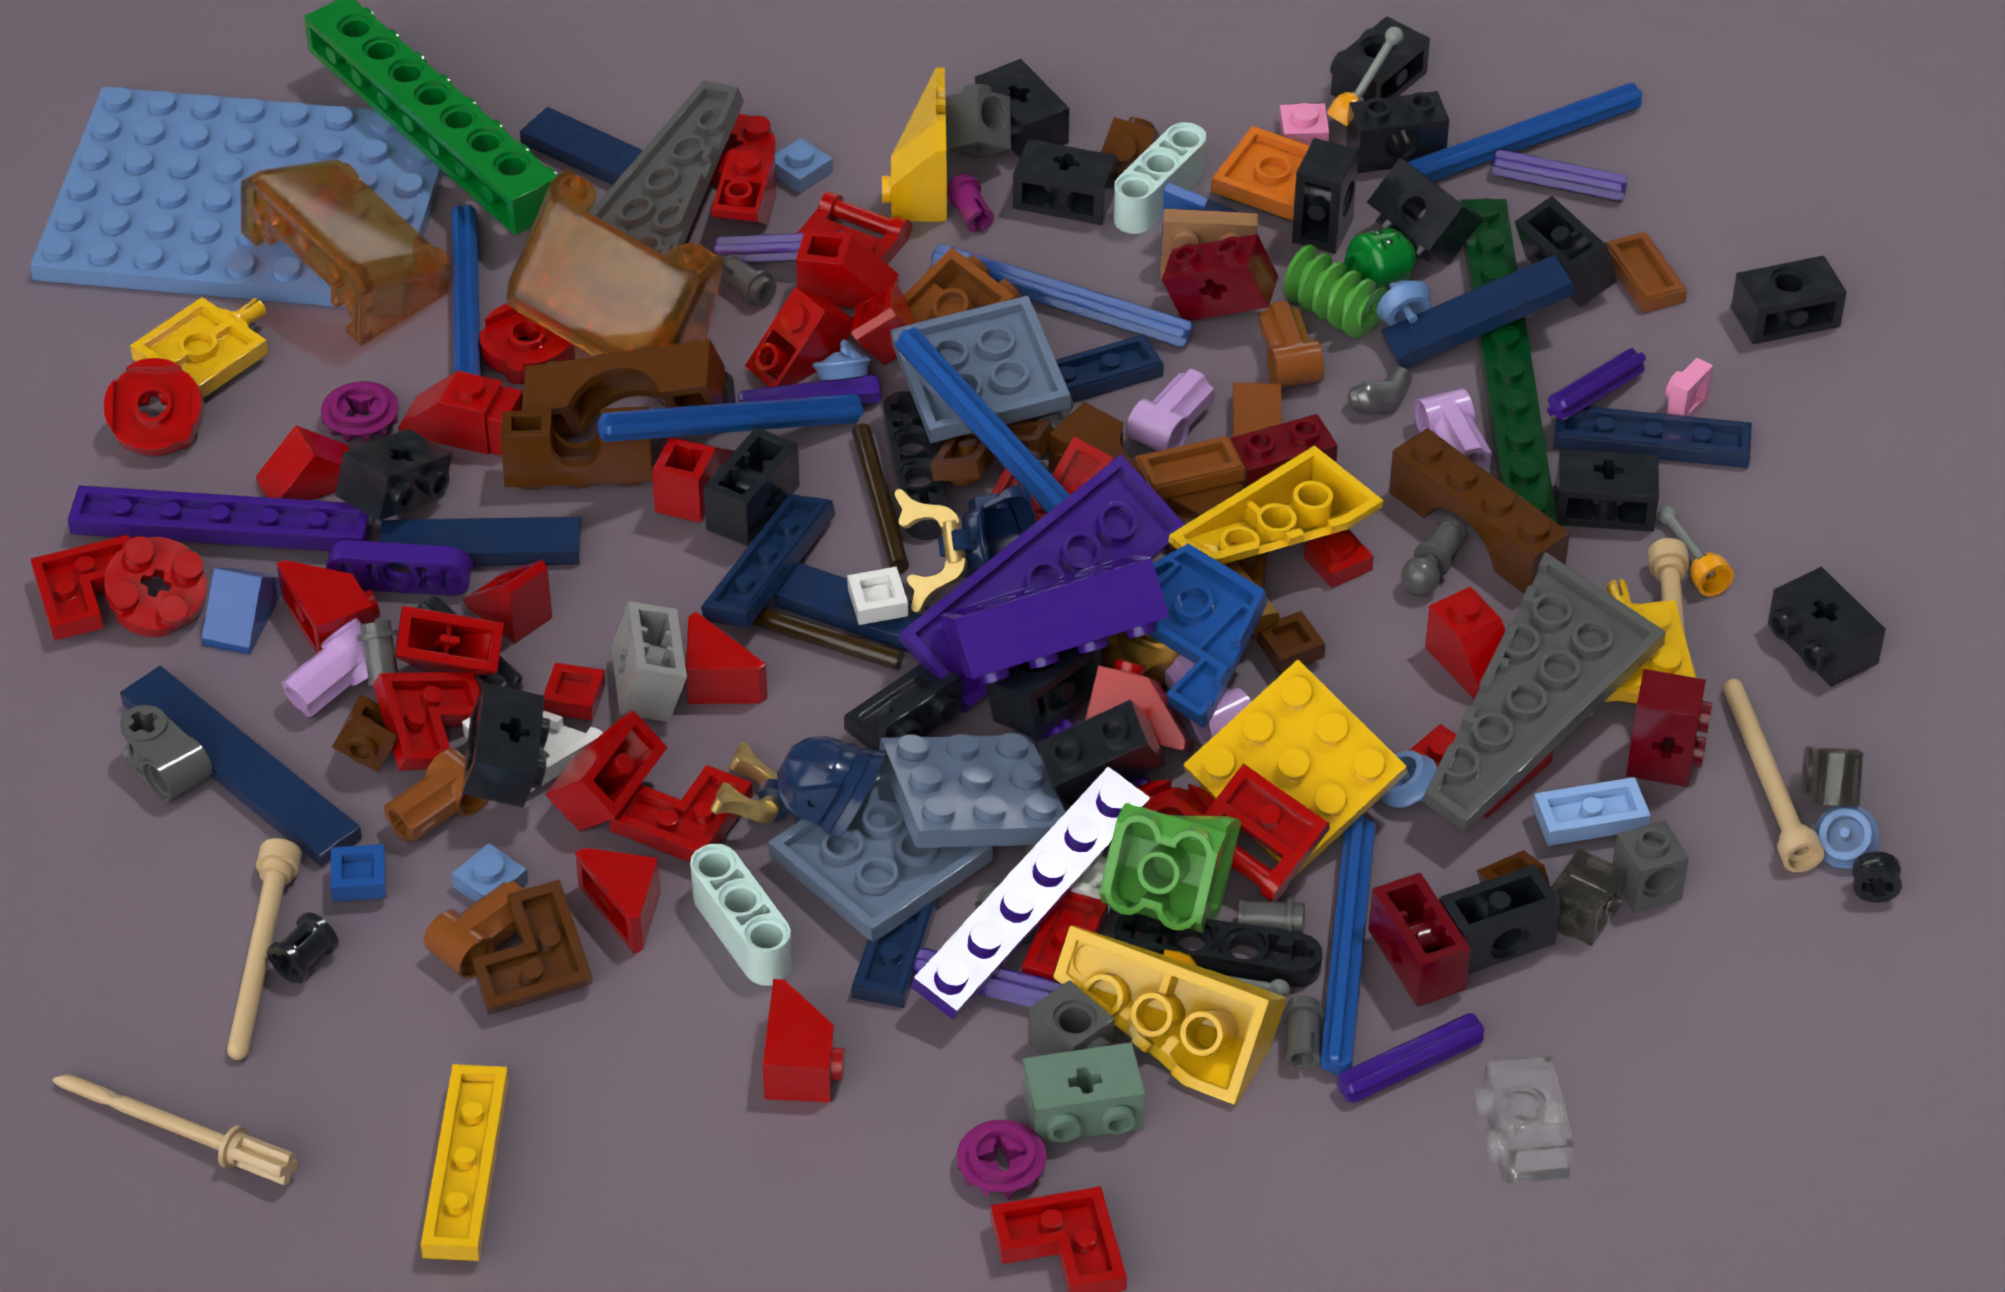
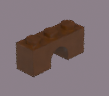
[501,406,653,490]

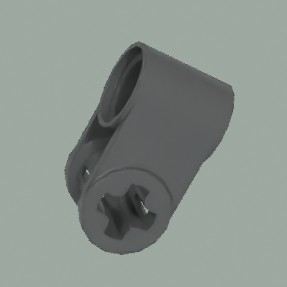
[120,705,213,802]

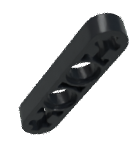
[883,391,948,540]
[1114,913,1322,987]

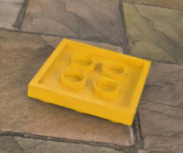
[1183,660,1408,879]

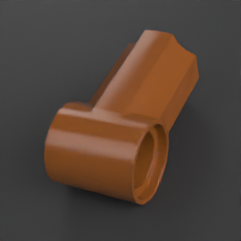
[1259,301,1324,388]
[384,748,489,843]
[423,880,524,979]

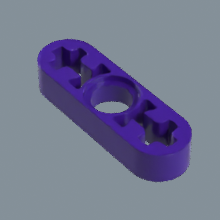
[326,540,473,596]

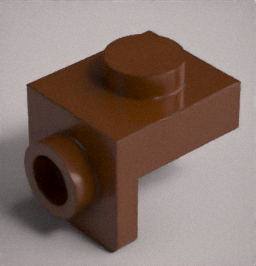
[1101,117,1160,178]
[332,694,397,772]

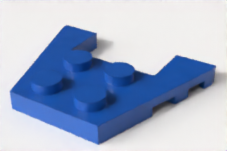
[1148,543,1268,728]

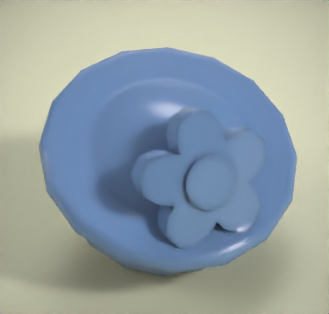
[1376,280,1432,326]
[812,339,872,381]
[1381,750,1437,808]
[1814,804,1880,869]

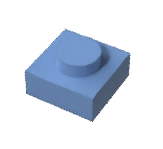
[775,138,833,193]
[451,843,528,903]

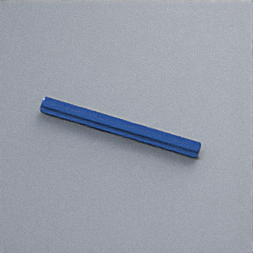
[1408,82,1643,182]
[451,204,481,376]
[931,243,1193,348]
[895,327,1070,513]
[597,394,864,442]
[1320,815,1376,1076]

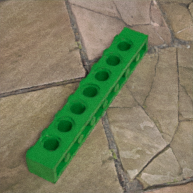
[304,0,562,236]

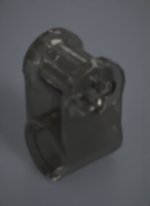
[1802,746,1864,807]

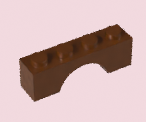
[522,339,725,438]
[1049,402,1243,525]
[1389,428,1570,594]

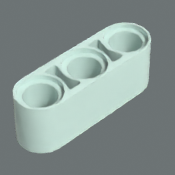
[1114,122,1206,234]
[690,844,792,986]

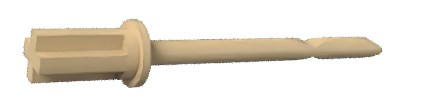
[52,1074,299,1185]

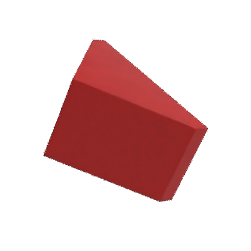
[850,281,916,365]
[255,425,350,500]
[462,560,553,644]
[394,606,504,675]
[686,611,768,704]
[575,848,661,954]

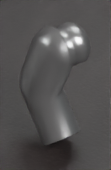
[1348,367,1412,413]

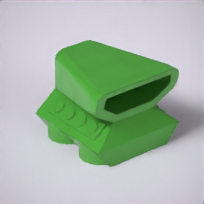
[1099,802,1241,933]

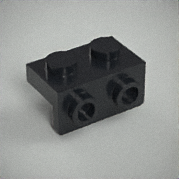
[844,664,962,750]

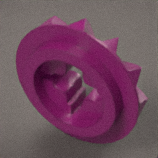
[321,381,399,443]
[957,1120,1047,1200]

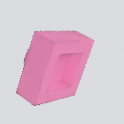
[1279,103,1329,145]
[1665,358,1713,417]

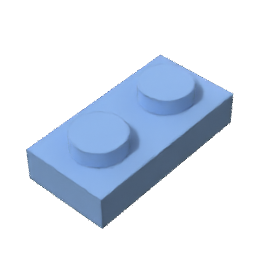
[1533,777,1651,846]

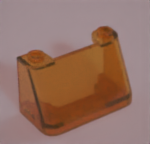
[241,159,451,346]
[506,168,725,356]

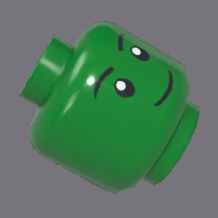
[1344,228,1416,290]

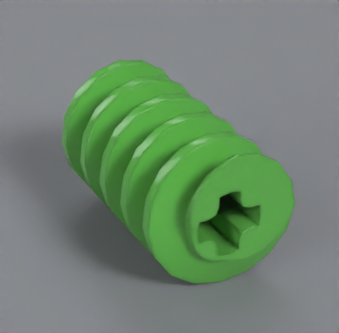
[1283,245,1388,339]

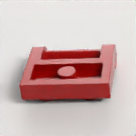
[797,191,912,264]
[1203,763,1330,902]

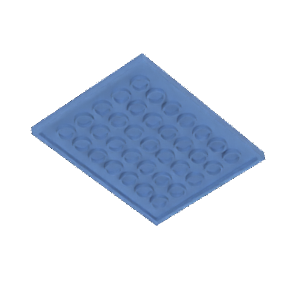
[29,87,444,313]

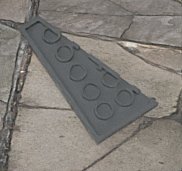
[547,81,744,299]
[1425,552,1666,833]

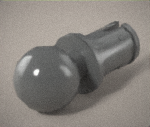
[1401,517,1468,595]

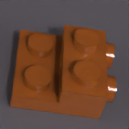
[904,247,1022,323]

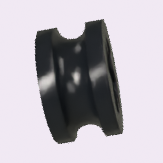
[1852,851,1902,903]

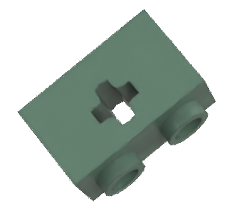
[1022,1042,1145,1143]

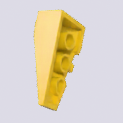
[882,67,947,222]
[1168,446,1384,564]
[1053,926,1287,1105]

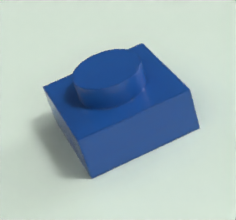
[331,844,387,902]

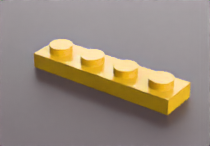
[421,1064,509,1261]

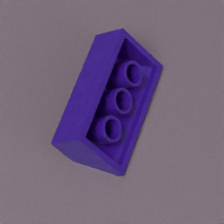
[939,554,1169,684]

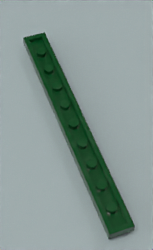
[1460,198,1558,524]

